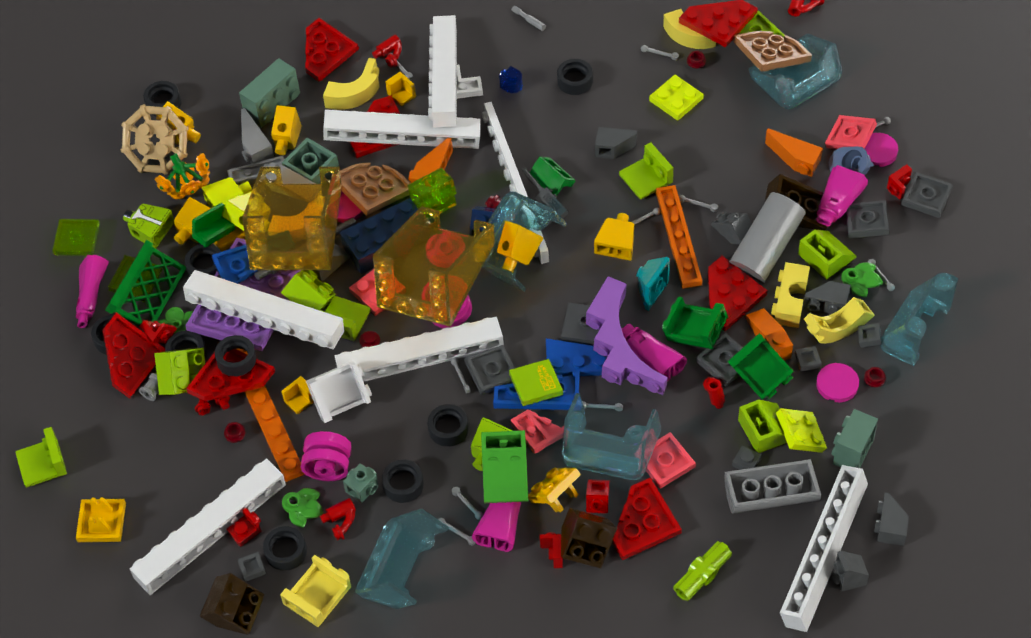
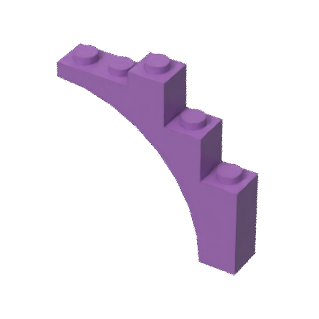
[586,276,668,395]

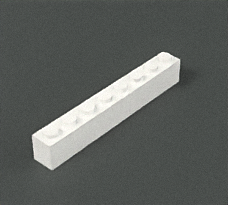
[428,15,457,128]
[323,110,480,149]
[183,270,344,349]
[334,317,504,382]
[129,458,286,595]
[780,465,868,632]

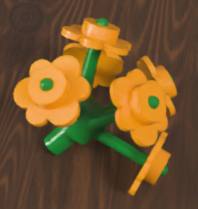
[155,153,210,199]

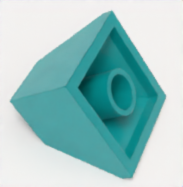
[636,257,670,311]

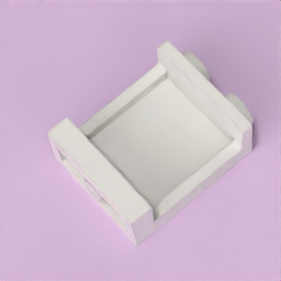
[306,361,372,423]

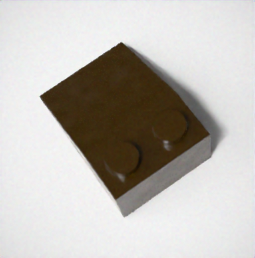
[765,174,827,230]

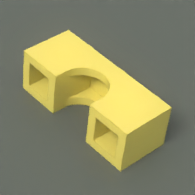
[771,262,810,328]

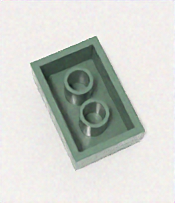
[239,58,300,128]

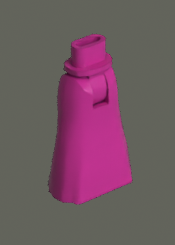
[816,165,868,226]
[76,255,109,328]
[622,323,687,382]
[472,502,521,552]

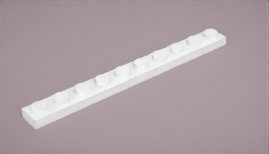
[482,102,549,264]

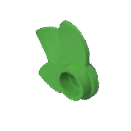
[841,262,883,297]
[158,307,194,334]
[282,488,324,528]

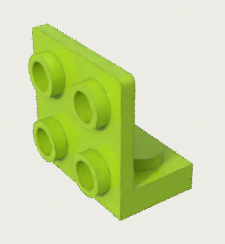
[619,142,674,199]
[317,296,371,342]
[15,427,67,487]

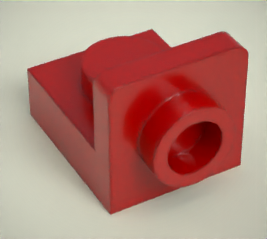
[887,164,912,200]
[140,320,177,344]
[586,479,610,513]
[226,508,262,547]
[540,532,563,568]

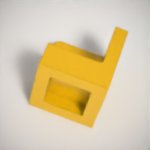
[385,72,416,106]
[282,376,314,414]

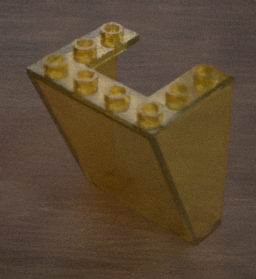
[242,167,342,270]
[373,206,494,327]

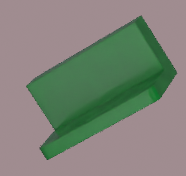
[529,156,576,196]
[192,203,236,248]

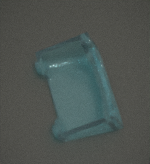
[749,33,842,110]
[880,273,959,366]

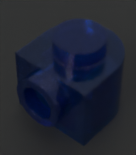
[499,66,523,93]

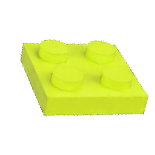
[649,75,704,121]
[776,408,827,453]

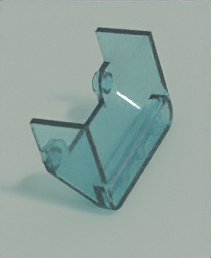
[469,192,567,292]
[562,393,662,480]
[355,508,449,609]

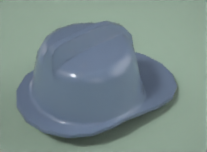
[828,146,874,175]

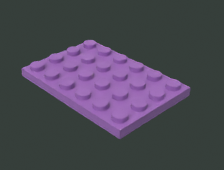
[185,237,307,351]

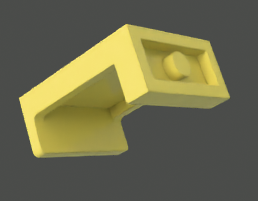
[280,555,351,627]

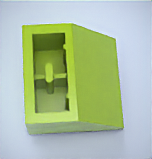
[798,229,856,280]
[281,268,336,311]
[154,348,205,395]
[738,399,787,453]

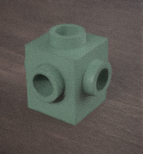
[343,463,378,503]

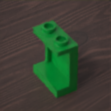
[662,297,728,349]
[727,333,794,400]

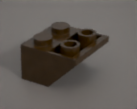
[561,508,617,569]
[200,573,265,635]

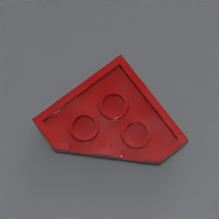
[679,0,758,47]
[305,18,359,82]
[350,95,400,158]
[708,255,768,331]
[103,312,165,399]
[186,349,275,401]
[612,477,682,560]

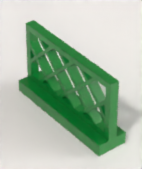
[105,240,186,327]

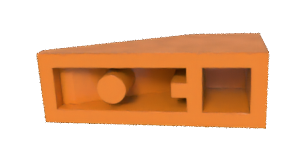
[765,128,823,177]
[408,138,453,195]
[745,308,793,361]

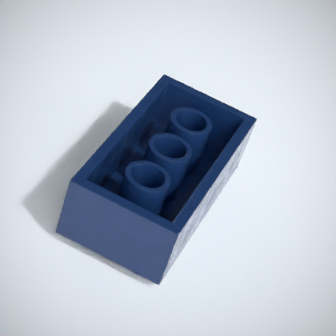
[340,198,431,274]

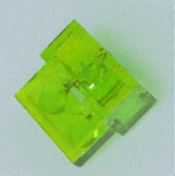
[407,168,457,221]

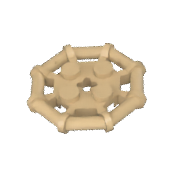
[120,104,189,175]

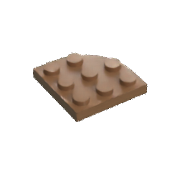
[733,31,812,72]
[331,163,414,216]

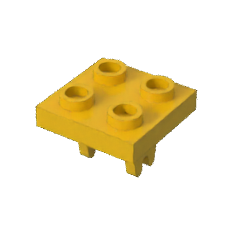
[528,467,581,513]
[76,497,126,542]

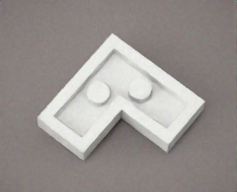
[457,65,483,99]

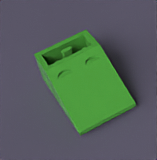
[481,430,528,503]

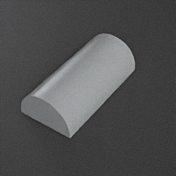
[729,192,806,282]
[724,459,821,514]

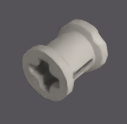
[139,373,159,401]

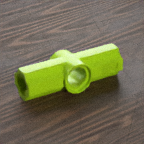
[673,541,732,601]

